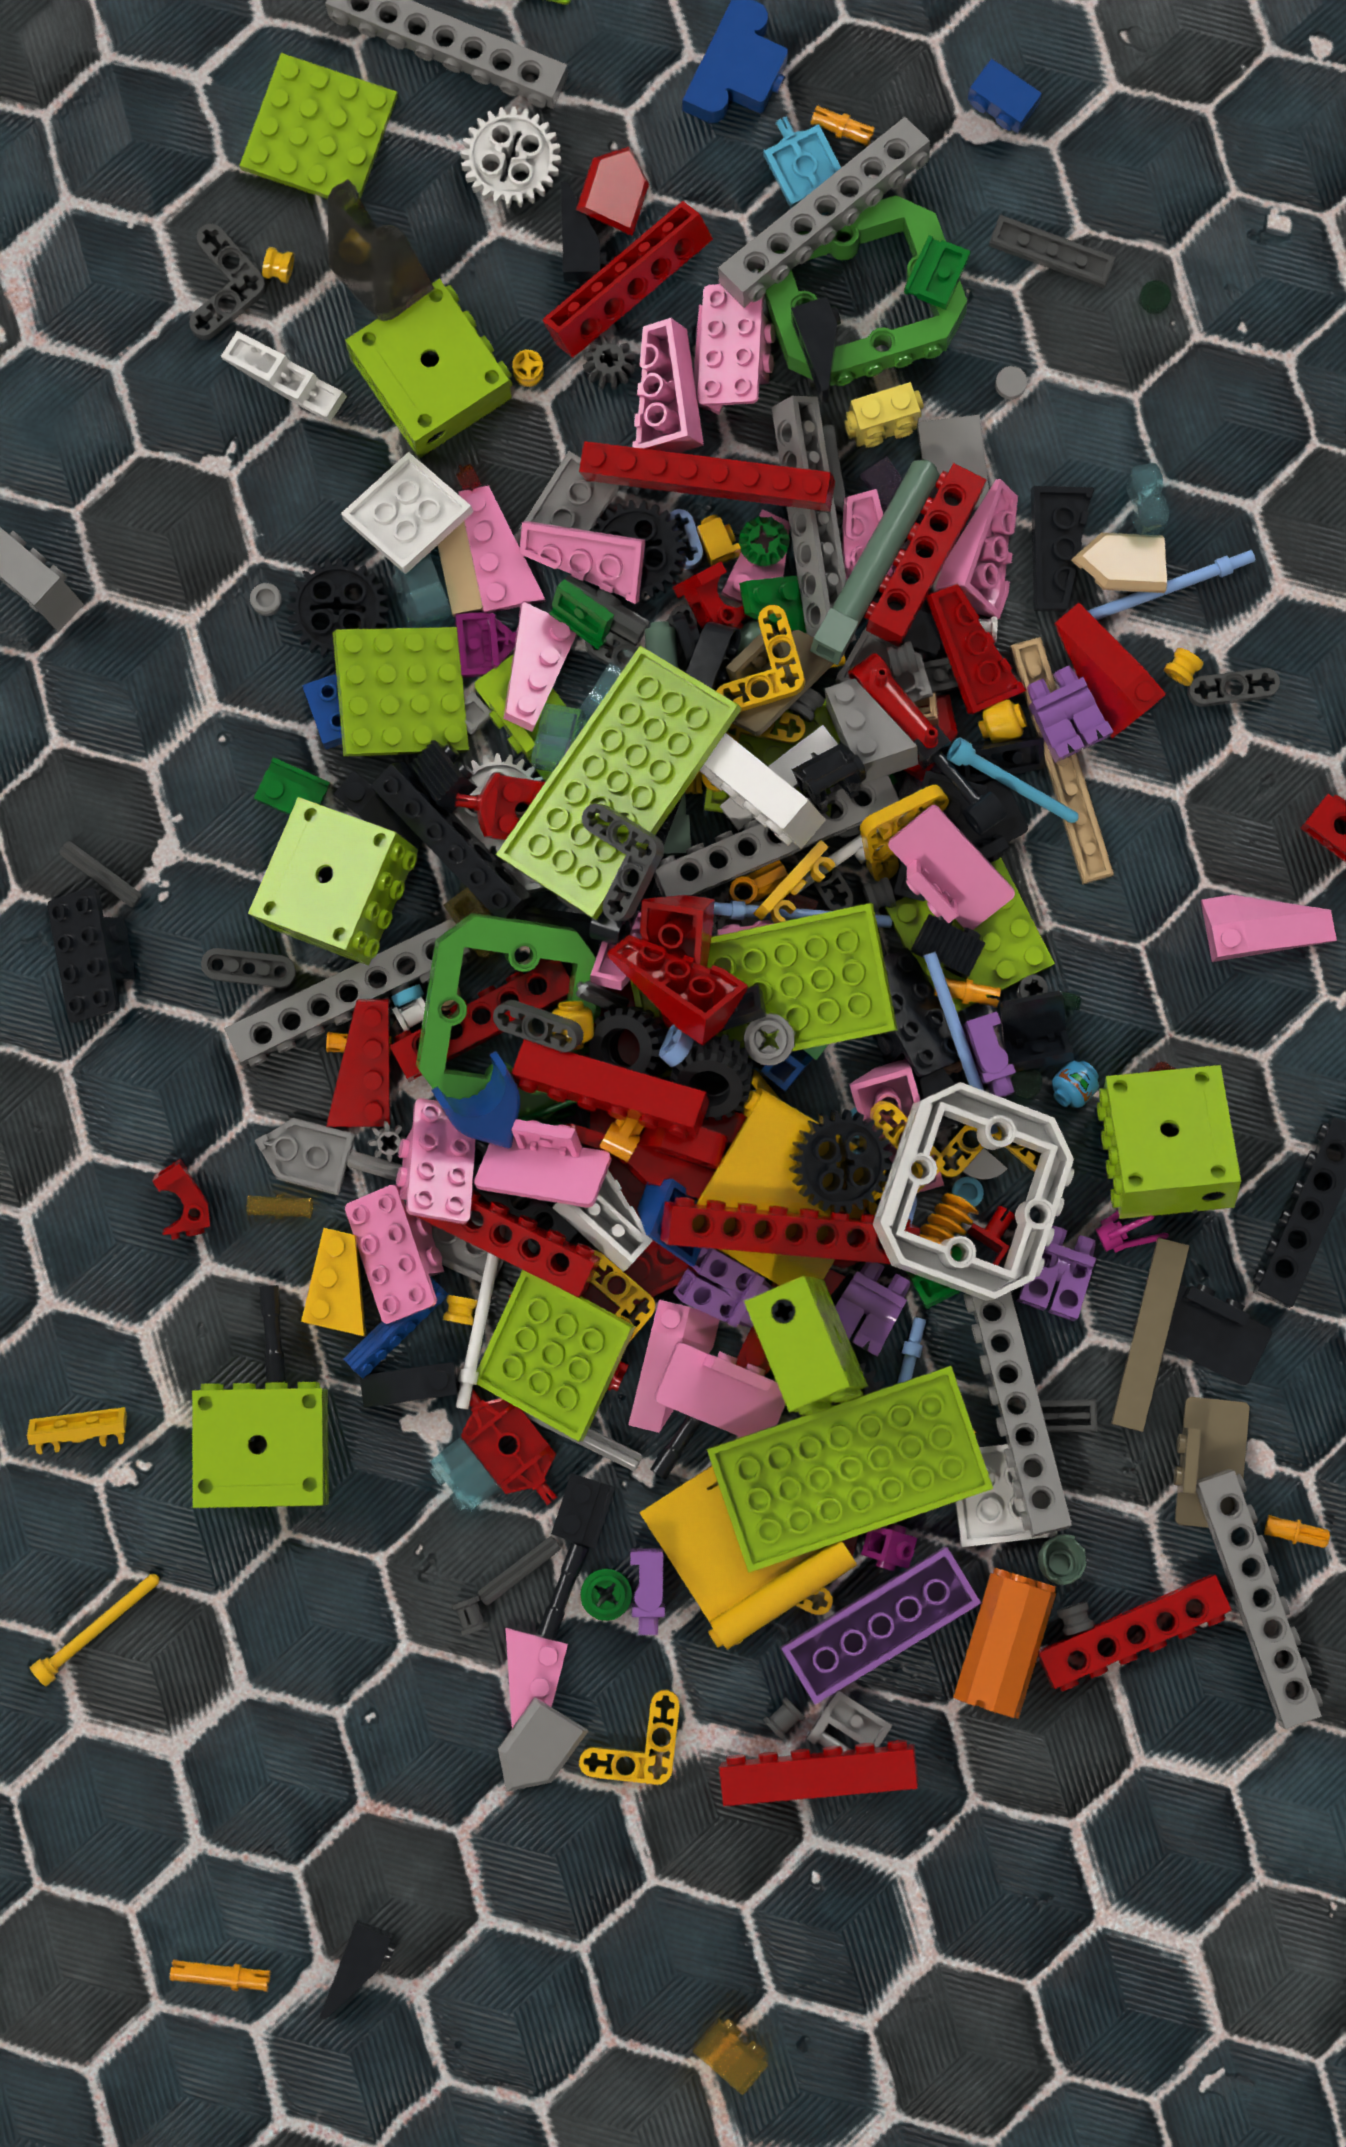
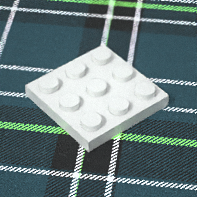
[341,452,473,574]
[955,1441,1057,1547]

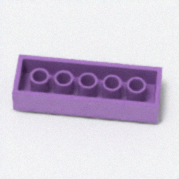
[780,1546,981,1705]

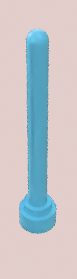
[947,737,1079,823]

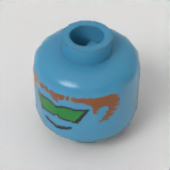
[1052,1061,1099,1108]

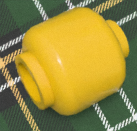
[978,699,1027,742]
[552,1001,594,1050]

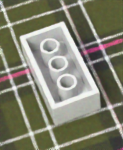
[700,733,826,849]

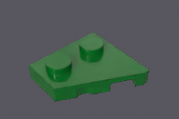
[739,575,807,634]

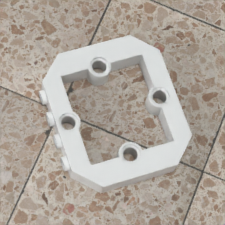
[872,1082,1074,1301]

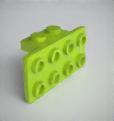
[475,654,583,782]

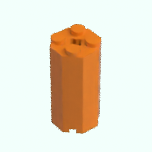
[953,1567,1056,1719]

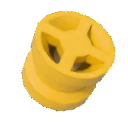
[262,247,295,283]
[512,350,544,387]
[1164,647,1204,686]
[443,1295,478,1326]

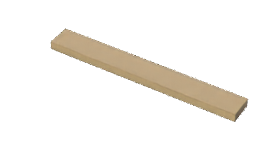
[1010,637,1114,885]

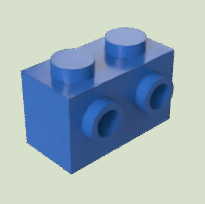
[967,58,1042,134]
[302,674,342,750]

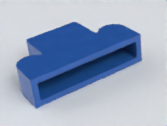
[682,0,788,123]

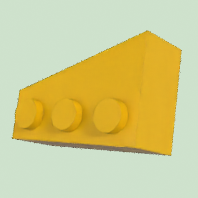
[301,1228,367,1337]

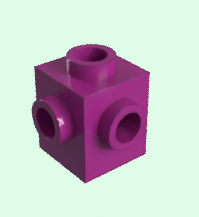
[861,1524,917,1571]

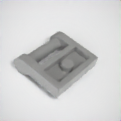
[806,1691,892,1751]

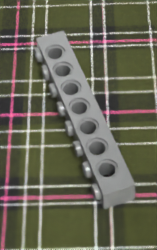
[325,0,568,109]
[718,117,930,308]
[771,396,856,642]
[653,775,899,897]
[224,918,472,1067]
[964,1291,1072,1537]
[1196,1469,1323,1729]

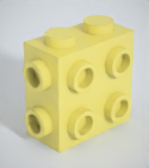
[844,382,923,448]

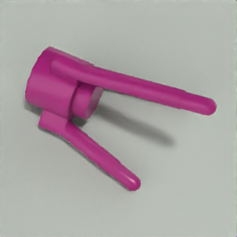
[1095,1210,1169,1253]

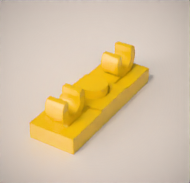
[753,840,836,923]
[27,1407,127,1455]

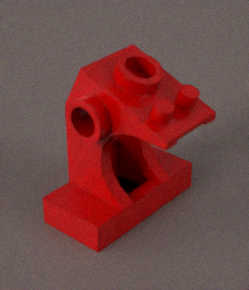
[672,561,750,630]
[152,1158,210,1240]

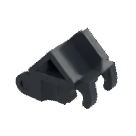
[791,743,866,815]

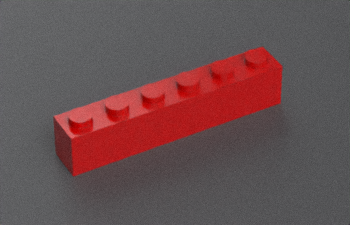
[511,1039,710,1138]
[719,1740,919,1806]

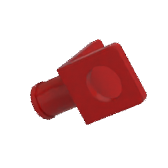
[967,1206,1015,1266]

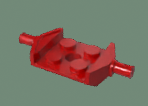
[455,773,545,840]
[460,1389,557,1505]

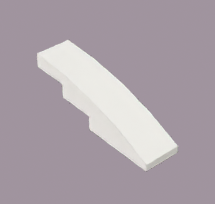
[221,331,347,422]
[720,725,838,831]

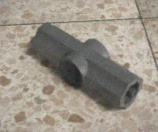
[565,574,649,646]

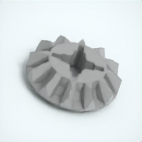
[744,1014,795,1065]

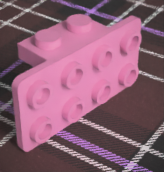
[697,284,776,406]
[888,805,1015,930]
[396,1098,476,1224]
[474,1119,612,1208]
[345,1185,444,1324]
[654,1343,786,1437]

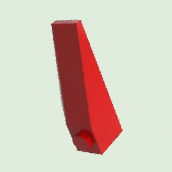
[1054,603,1166,739]
[640,895,715,1028]
[607,935,748,1046]

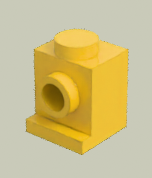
[697,514,741,566]

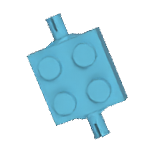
[763,117,841,215]

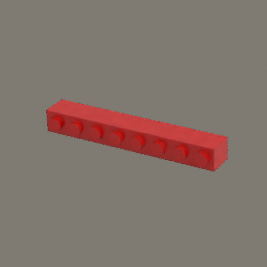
[579,441,835,512]

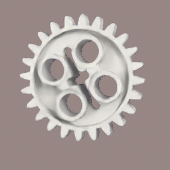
[461,106,561,208]
[454,753,543,852]

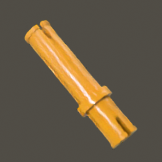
[170,1959,271,1992]

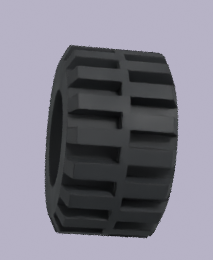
[584,1007,669,1078]
[670,1034,754,1121]

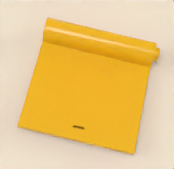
[692,1088,886,1286]
[639,1466,857,1650]

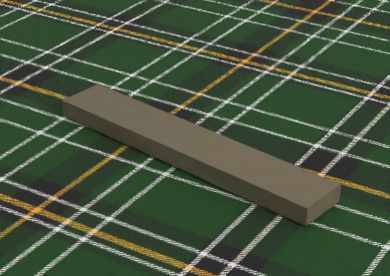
[1111,1238,1189,1432]

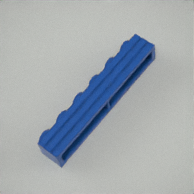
[344,1276,449,1379]

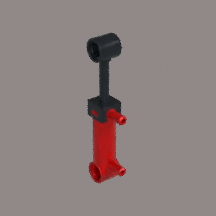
[848,653,1007,836]

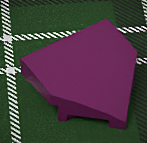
[455,612,516,678]

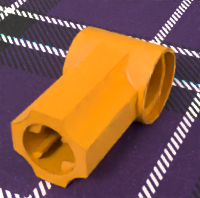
[728,860,788,905]
[599,1117,644,1162]

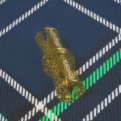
[247,1194,313,1219]

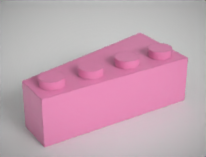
[632,318,704,453]

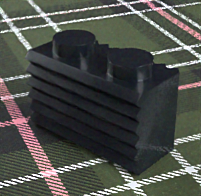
[409,740,478,814]
[910,914,985,980]

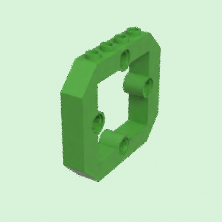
[758,195,967,386]
[416,913,605,1120]

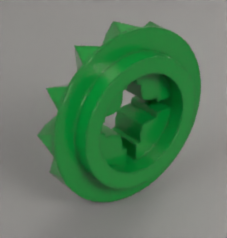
[739,516,789,566]
[580,1569,632,1621]

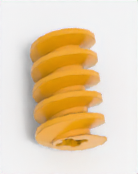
[919,1193,979,1254]

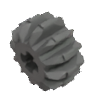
[583,336,635,390]

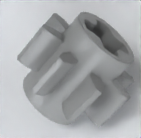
[368,1121,407,1162]

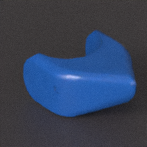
[431,1051,521,1148]

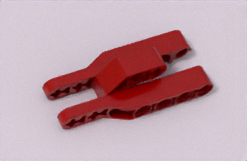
[566,1111,747,1199]

